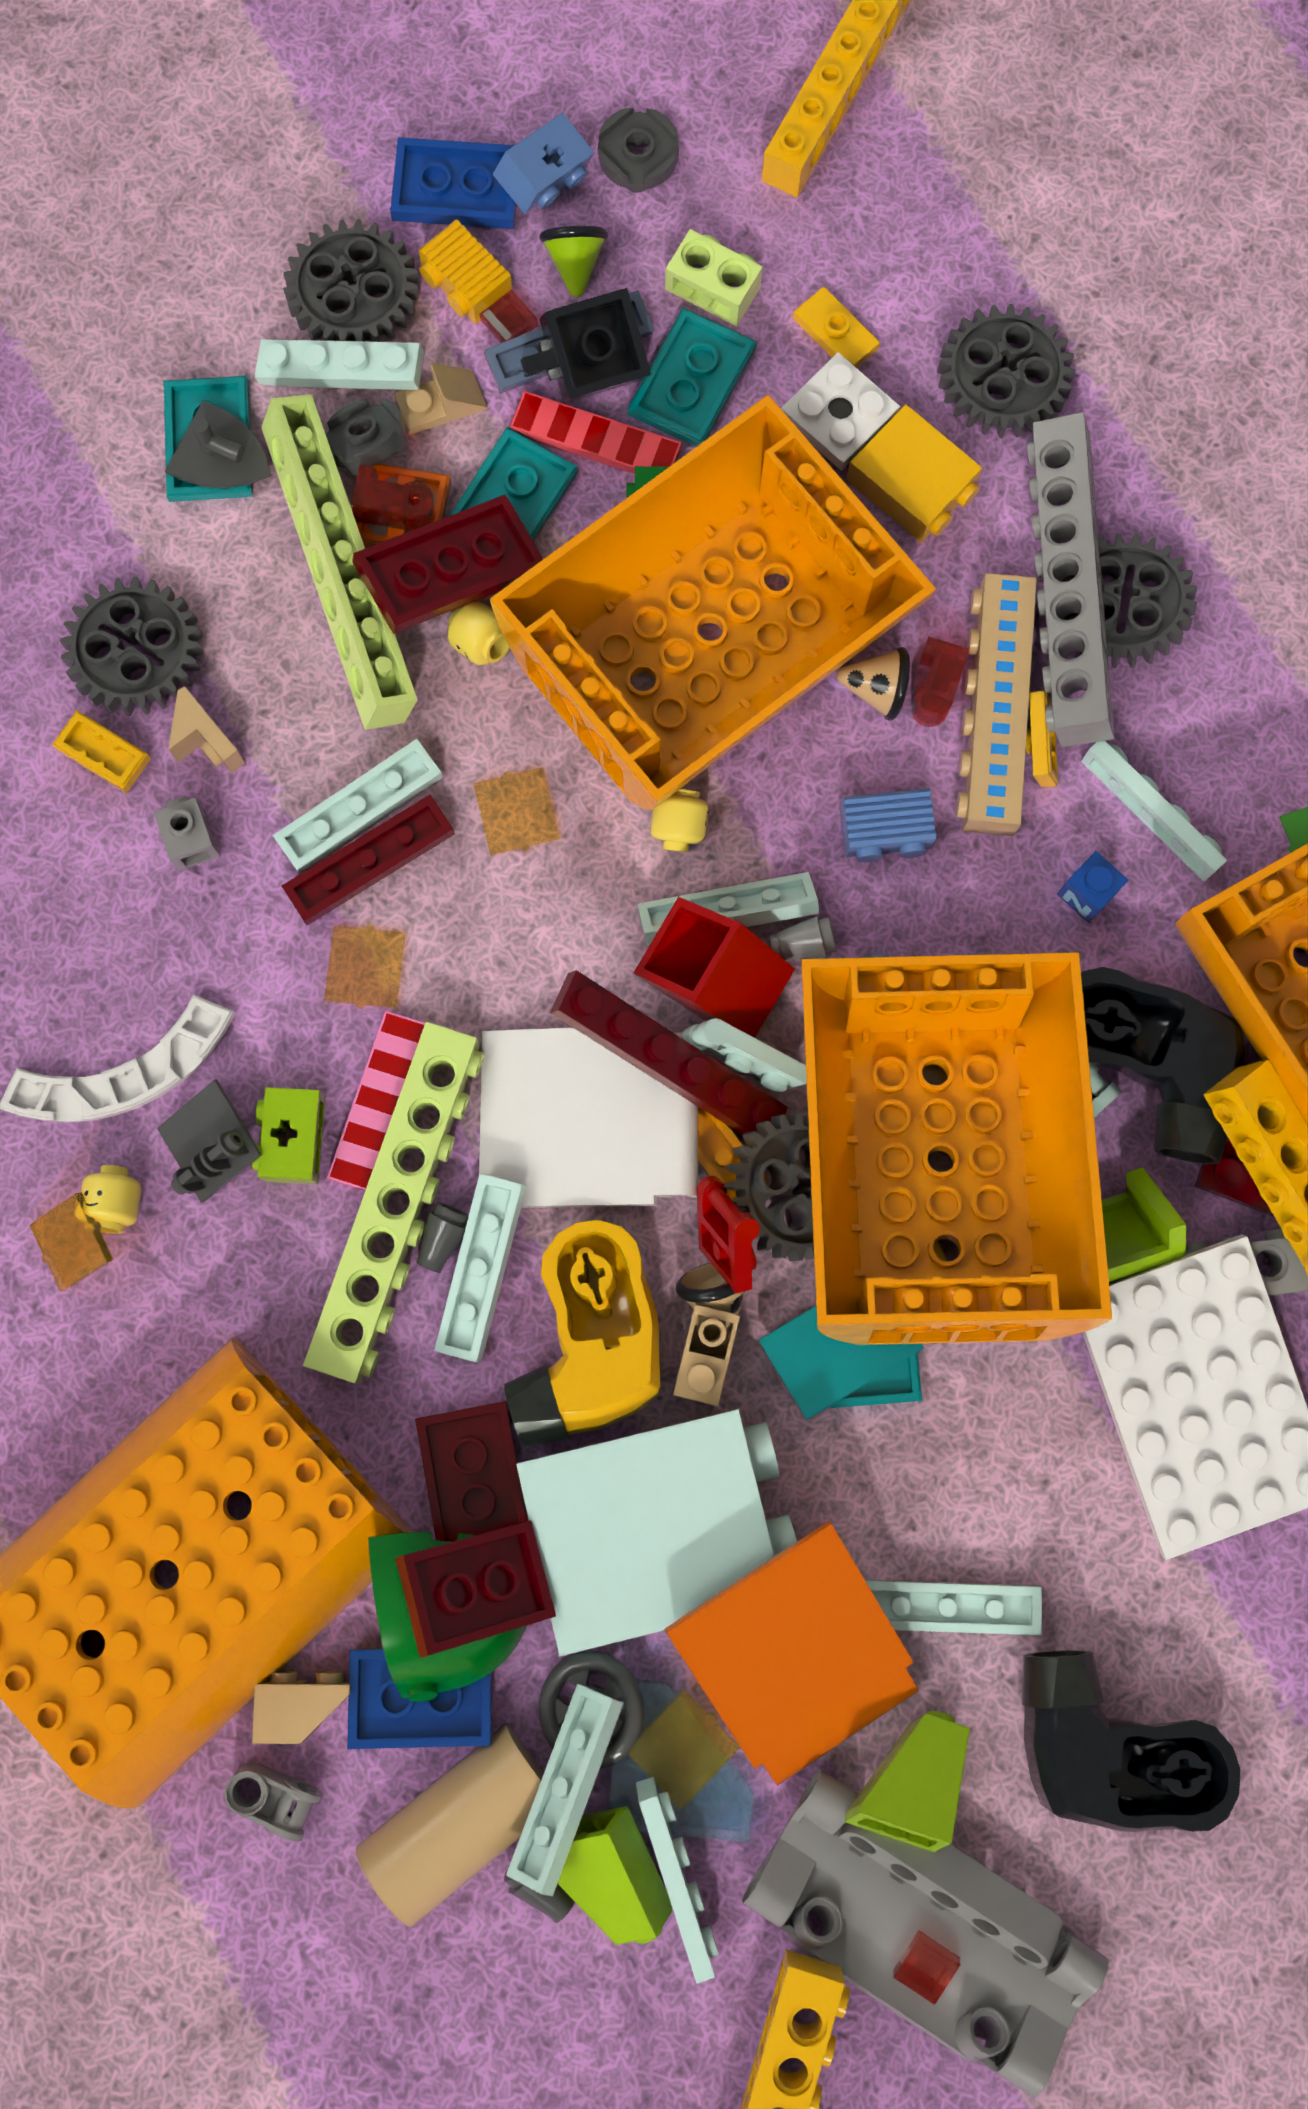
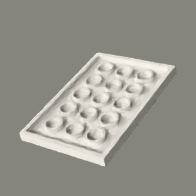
[1082,1234,1308,1560]

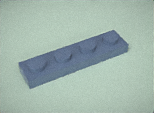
[484,290,654,394]

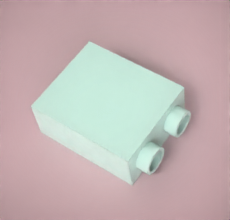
[516,1409,797,1657]

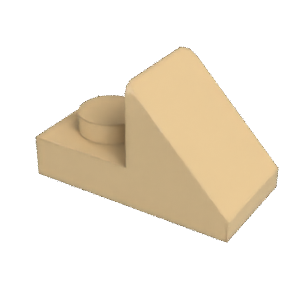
[394,363,487,436]
[169,686,245,774]

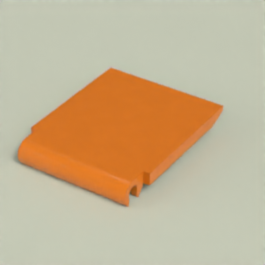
[664,1521,919,1786]

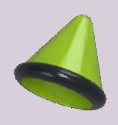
[539,226,608,298]

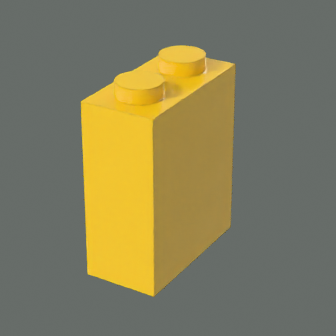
[846,404,982,543]

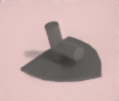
[165,401,272,489]

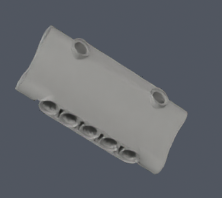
[742,1769,1109,2097]

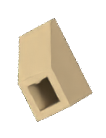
[673,1304,740,1407]
[252,1670,351,1744]

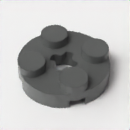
[598,108,679,193]
[326,398,408,476]

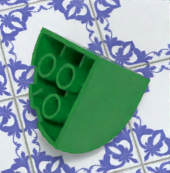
[368,1532,527,1702]

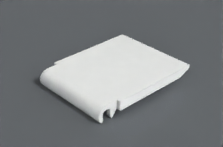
[479,1028,698,1208]

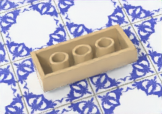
[356,1723,544,1927]

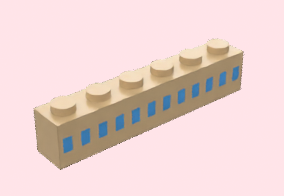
[955,573,1037,836]

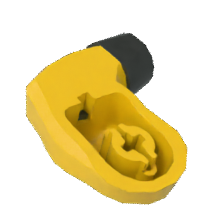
[504,1220,660,1448]

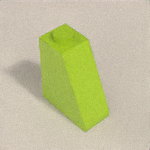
[844,1711,970,1852]
[558,1806,673,1945]

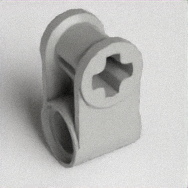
[224,1763,322,1842]

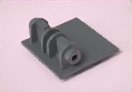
[157,1079,262,1203]

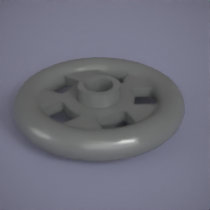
[539,1651,644,1769]

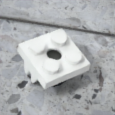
[781,352,900,471]

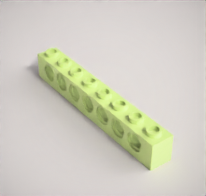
[261,394,418,730]
[303,1021,484,1384]

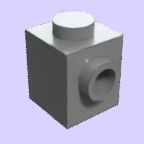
[154,797,220,871]

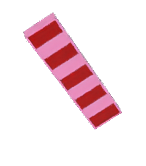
[327,1010,425,1191]

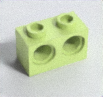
[665,229,763,327]

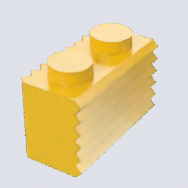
[418,219,513,324]

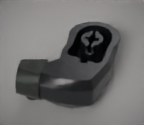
[1081,967,1245,1164]
[1022,1650,1240,1832]

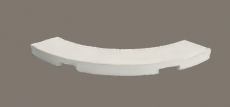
[0,995,236,1122]

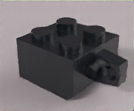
[520,288,651,403]

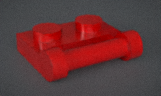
[697,1176,760,1294]

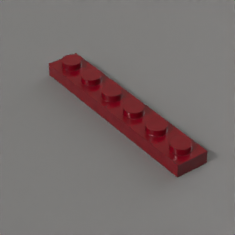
[550,970,788,1135]

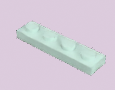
[254,339,424,390]
[272,739,443,874]
[1081,741,1227,882]
[638,872,819,946]
[434,1174,527,1363]
[865,1580,1042,1635]
[506,1684,623,1896]
[636,1776,719,1984]

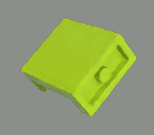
[1102,1167,1186,1282]

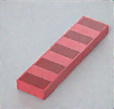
[510,391,682,474]

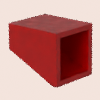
[633,896,795,1038]

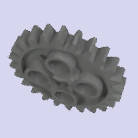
[283,219,420,342]
[937,304,1075,438]
[1061,534,1197,668]
[60,577,204,716]
[724,1113,814,1261]

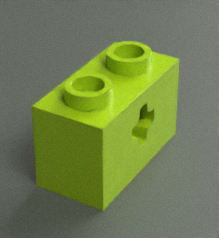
[252,1087,326,1185]

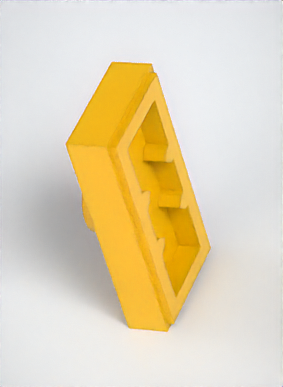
[793,286,880,368]
[1026,691,1059,787]
[52,710,151,794]

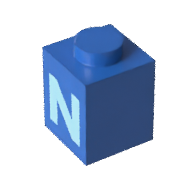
[1057,851,1129,923]

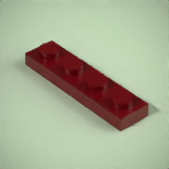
[282,794,455,925]

